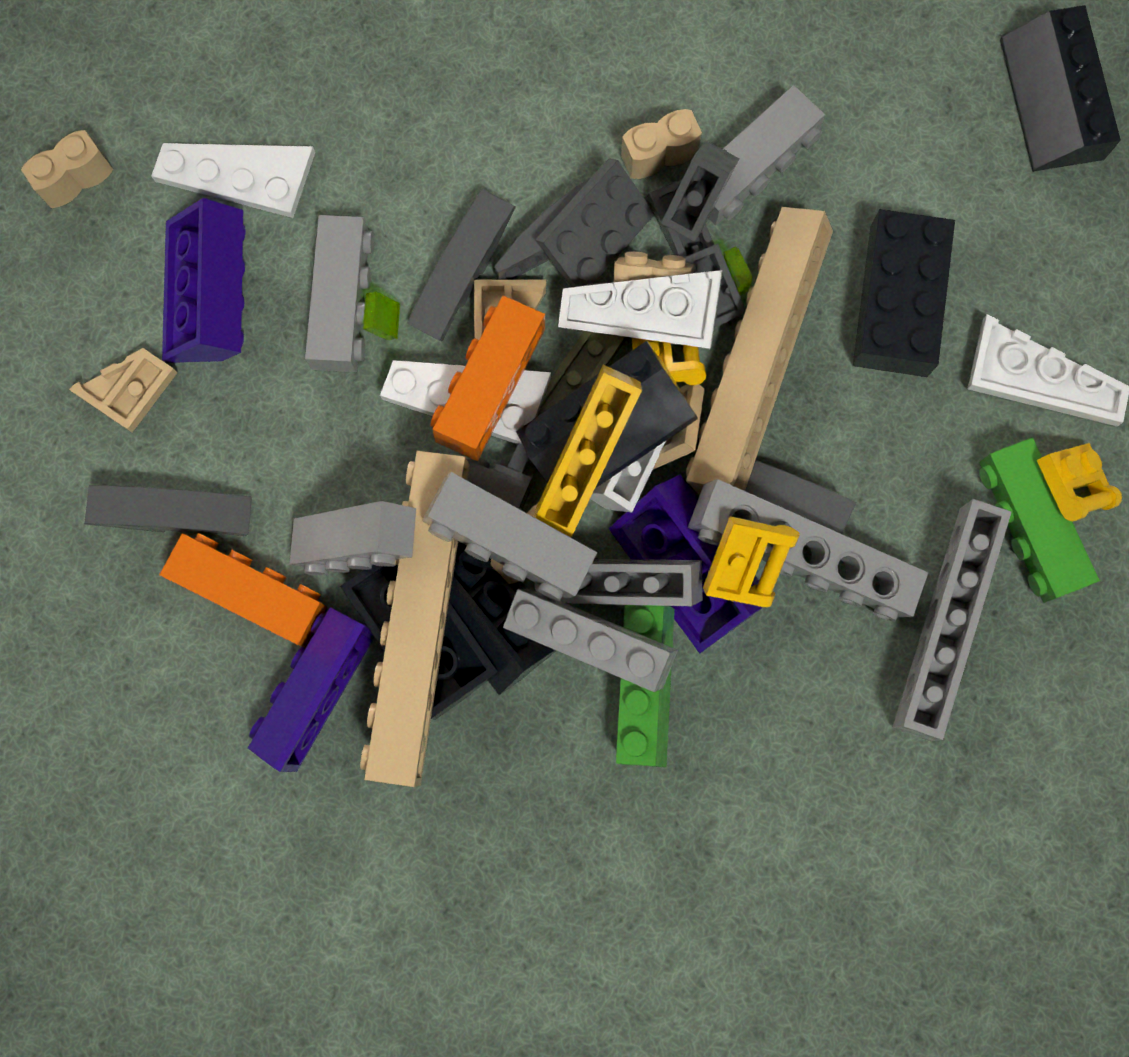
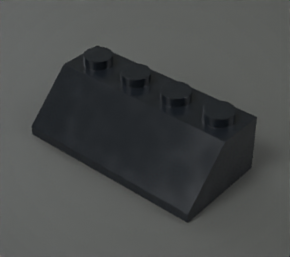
[1000,5,1121,172]
[516,341,698,488]
[449,541,557,695]
[340,565,498,720]

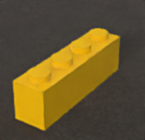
[534,365,642,538]

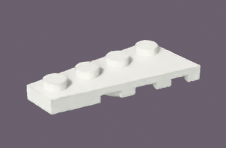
[558,270,723,349]

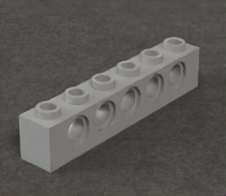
[688,479,928,622]
[892,499,1011,741]

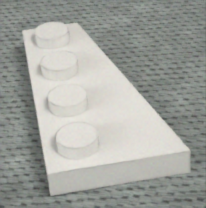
[151,143,315,218]
[967,314,1129,426]
[380,360,551,444]

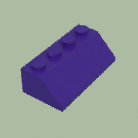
[162,198,246,363]
[608,475,764,654]
[248,607,375,772]

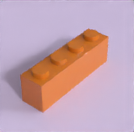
[430,295,545,461]
[159,533,327,648]

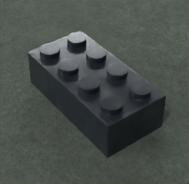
[853,209,955,377]

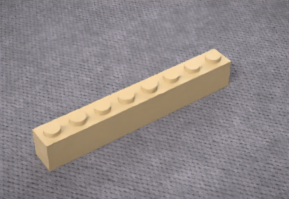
[686,207,833,495]
[360,451,470,787]

